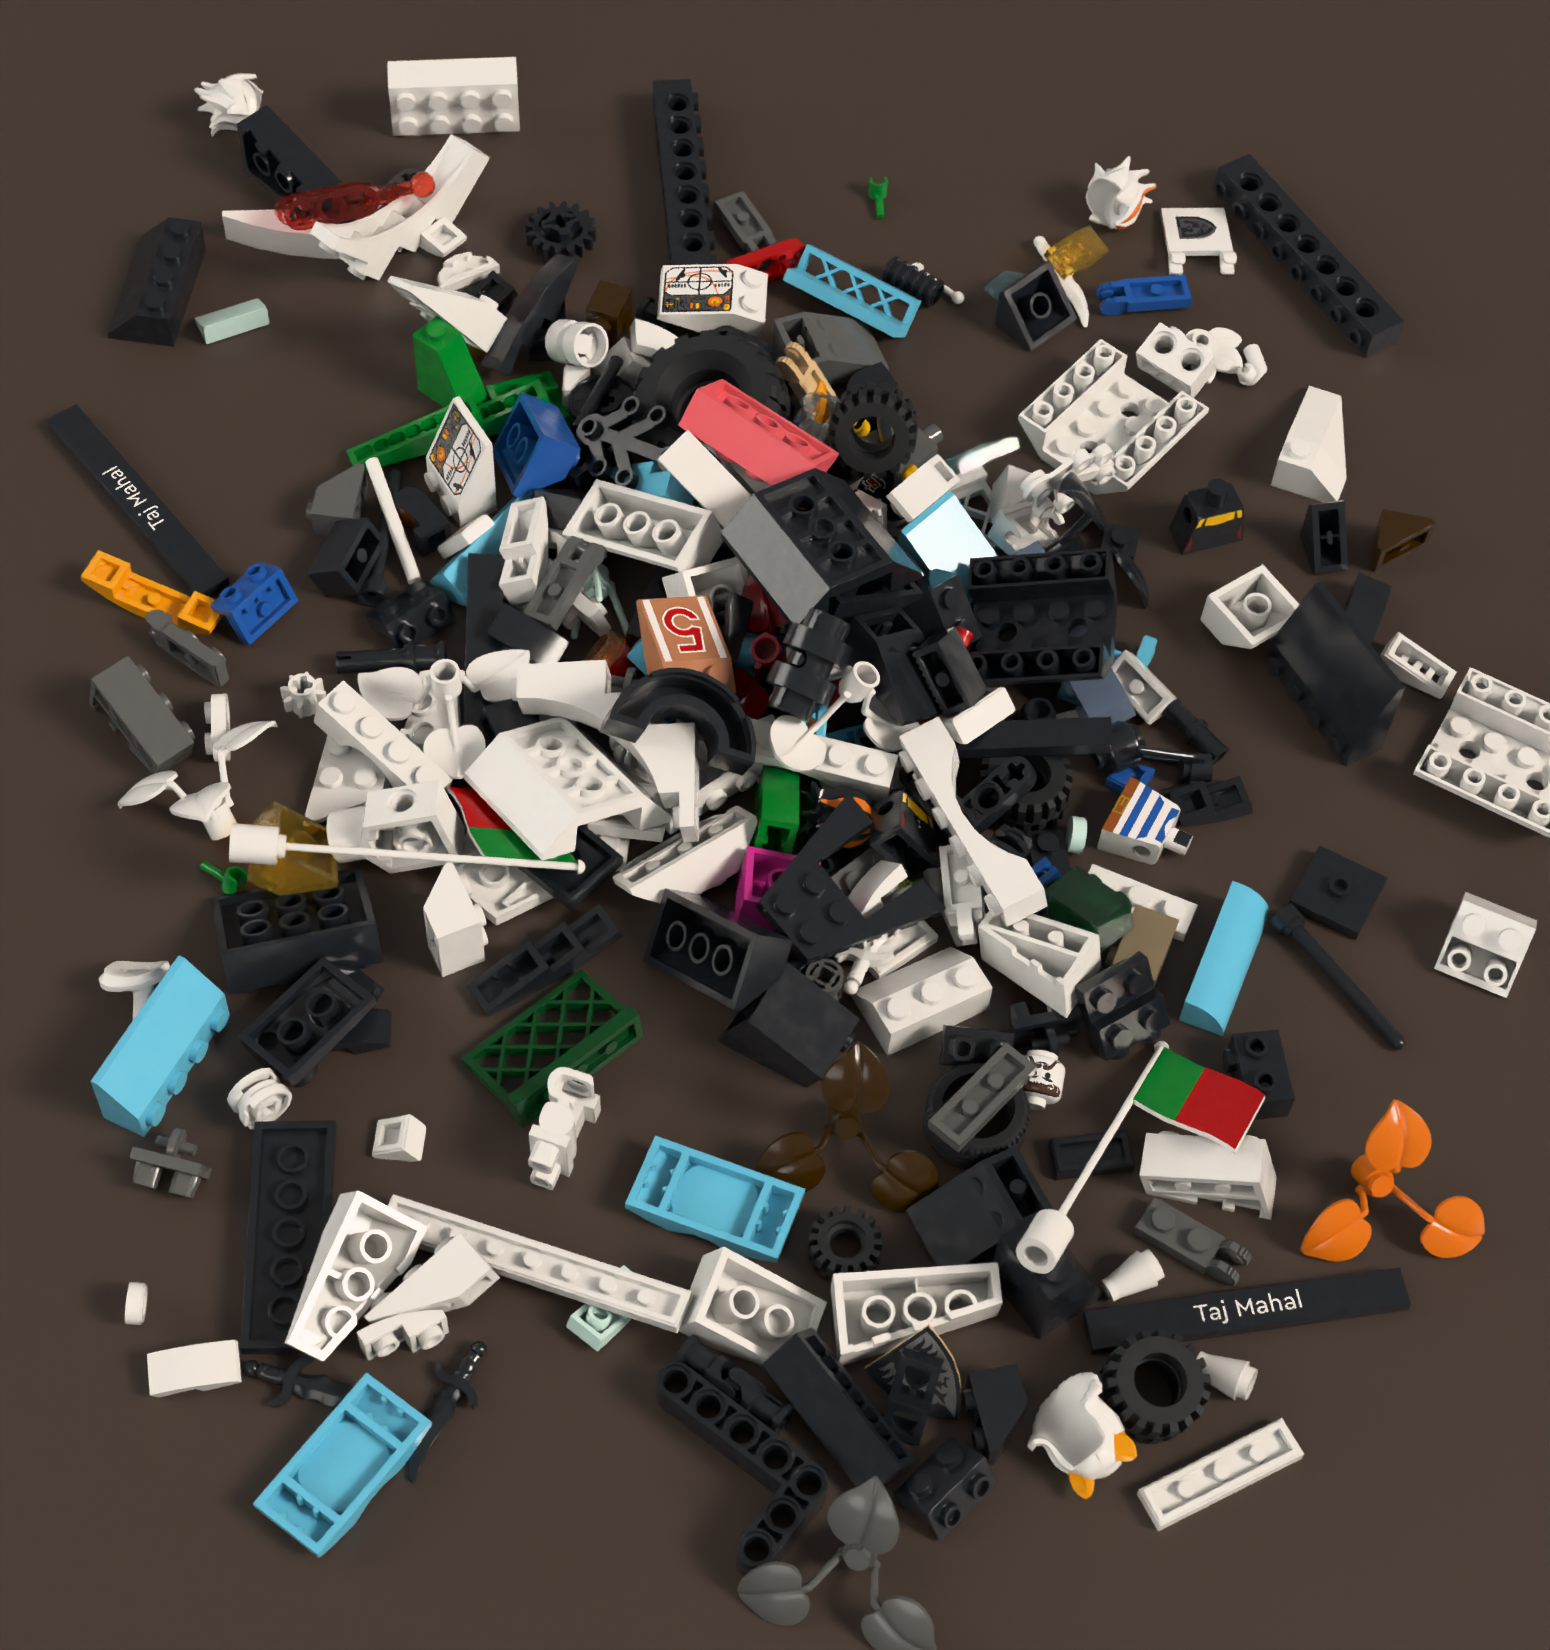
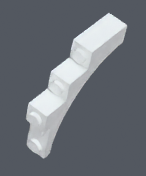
[310,134,490,280]

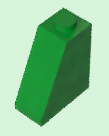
[412,316,490,408]
[749,765,800,854]

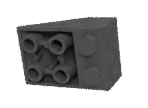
[772,312,889,394]

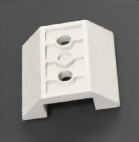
[1018,339,1209,495]
[1413,667,1550,838]
[464,717,671,861]

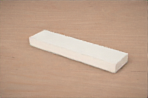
[1137,1418,1304,1531]

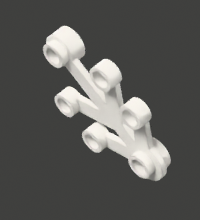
[1020,443,1116,520]

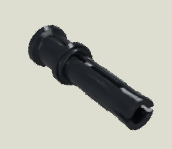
[336,640,447,674]

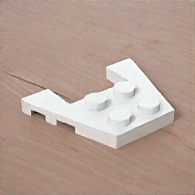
[453,830,554,926]

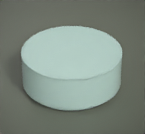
[1065,816,1087,854]

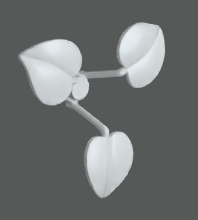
[768,646,920,772]
[358,649,530,779]
[118,721,278,840]

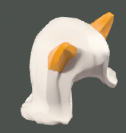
[1027,1372,1137,1499]

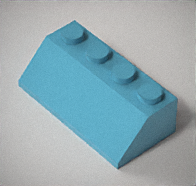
[91,955,229,1137]

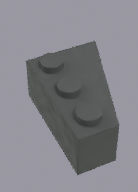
[89,656,195,774]

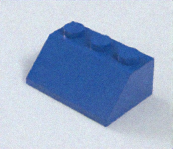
[493,392,580,497]

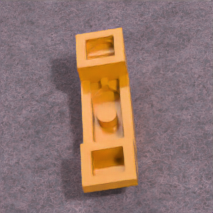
[81,550,223,635]

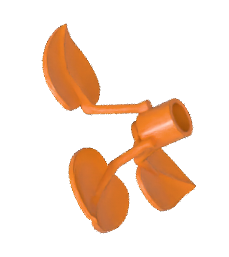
[1300,1099,1485,1262]

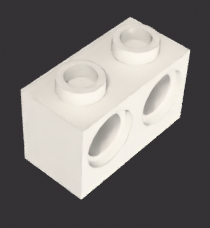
[1136,322,1215,398]

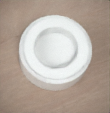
[125,1282,148,1325]

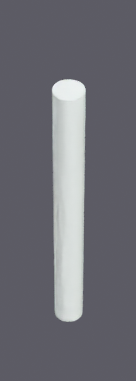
[365,457,422,585]

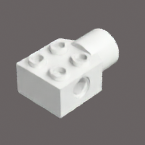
[326,780,465,874]

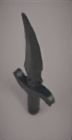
[408,1341,487,1483]
[244,1355,399,1408]

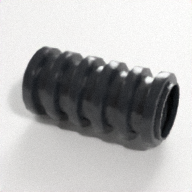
[882,256,944,307]

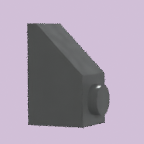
[306,463,368,537]

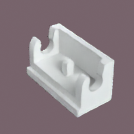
[987,501,1065,555]

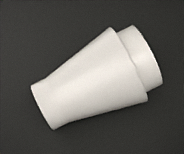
[1101,1249,1165,1302]
[1197,1351,1258,1401]

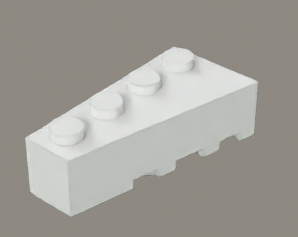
[830,1262,1003,1366]

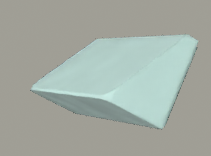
[195,298,270,344]

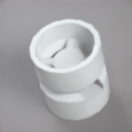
[545,319,609,367]

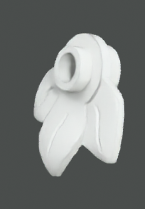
[1186,327,1243,384]

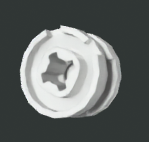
[227,1068,292,1130]

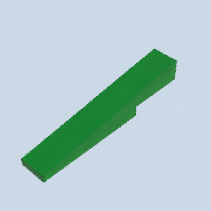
[346,379,551,471]

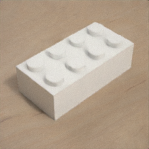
[388,57,520,136]

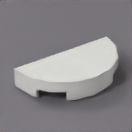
[437,252,500,290]

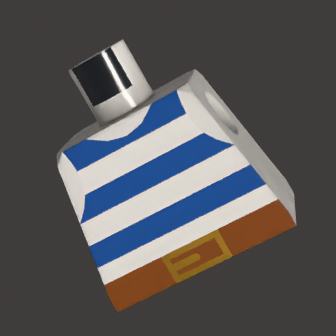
[1097,777,1193,865]

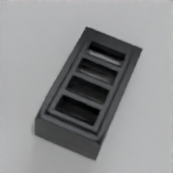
[713,591,754,669]

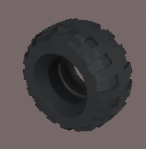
[630,330,792,463]

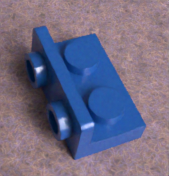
[210,562,299,645]

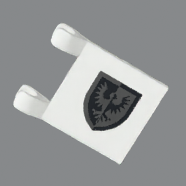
[1160,208,1237,275]

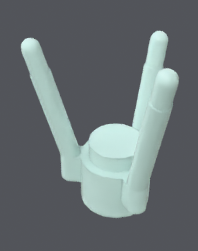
[571,564,629,640]

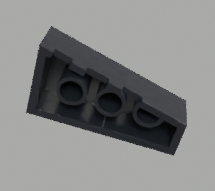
[237,105,358,224]

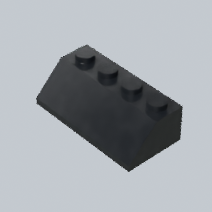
[107,217,206,347]
[643,888,793,1011]

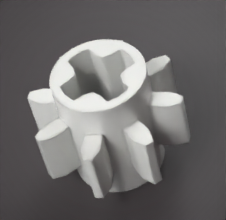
[280,672,326,719]

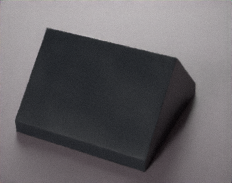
[995,260,1078,351]

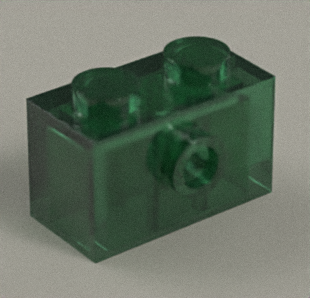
[1045,866,1134,952]

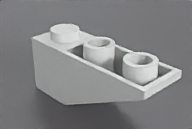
[364,1233,500,1324]

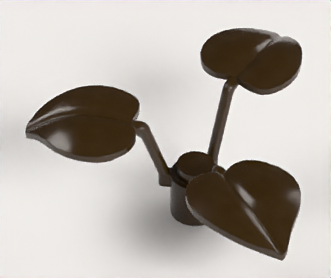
[754,1041,939,1212]

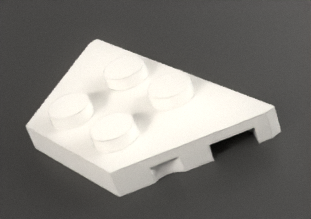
[302,735,390,832]

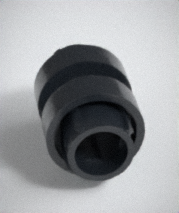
[766,608,853,722]

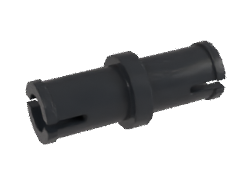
[1162,699,1229,765]

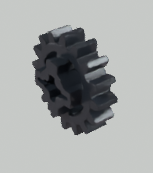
[525,201,596,261]

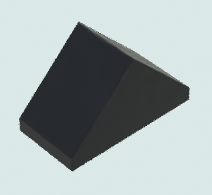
[1300,500,1348,574]

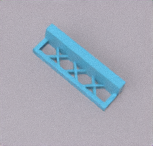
[783,244,921,338]

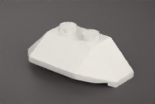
[612,805,758,903]

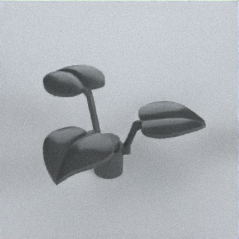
[737,1476,937,1650]

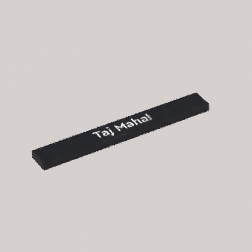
[47,404,230,597]
[1082,1267,1411,1355]

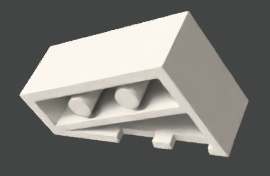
[978,911,1101,1018]
[1139,1131,1277,1220]

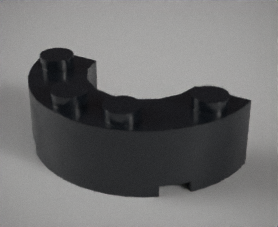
[599,668,756,776]

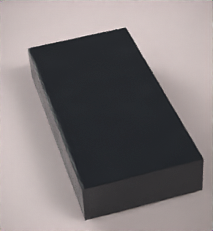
[1048,1130,1135,1180]

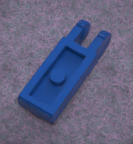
[1096,275,1192,316]

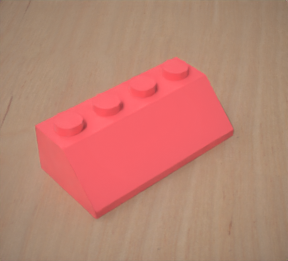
[678,379,839,486]

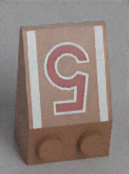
[636,596,736,694]

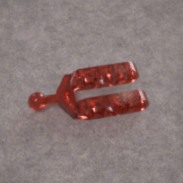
[274,172,435,231]

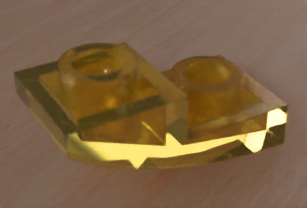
[1044,226,1110,280]

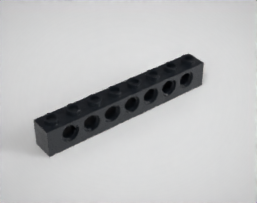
[653,79,717,265]
[1213,154,1404,358]

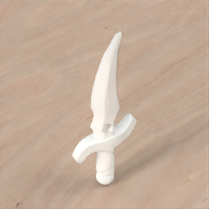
[1033,236,1089,328]
[835,885,912,995]

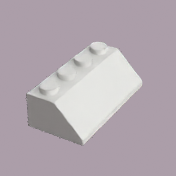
[562,479,723,572]

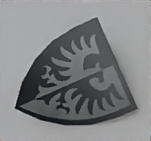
[865,1324,962,1420]

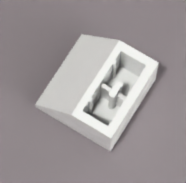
[423,862,489,977]
[1434,892,1537,998]

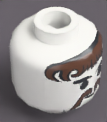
[1022,1050,1065,1111]

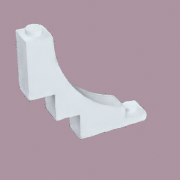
[511,660,699,842]

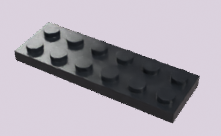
[240,1120,337,1355]

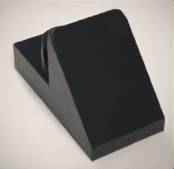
[531,488,590,531]

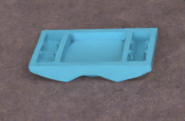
[625,1136,805,1263]
[253,1372,432,1558]

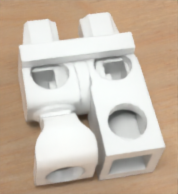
[528,1067,601,1190]

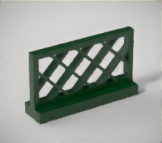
[461,969,643,1128]

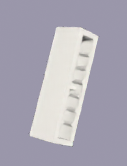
[657,430,751,528]

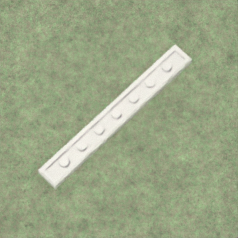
[387,1194,693,1334]

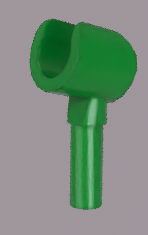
[868,176,888,220]
[200,861,248,895]

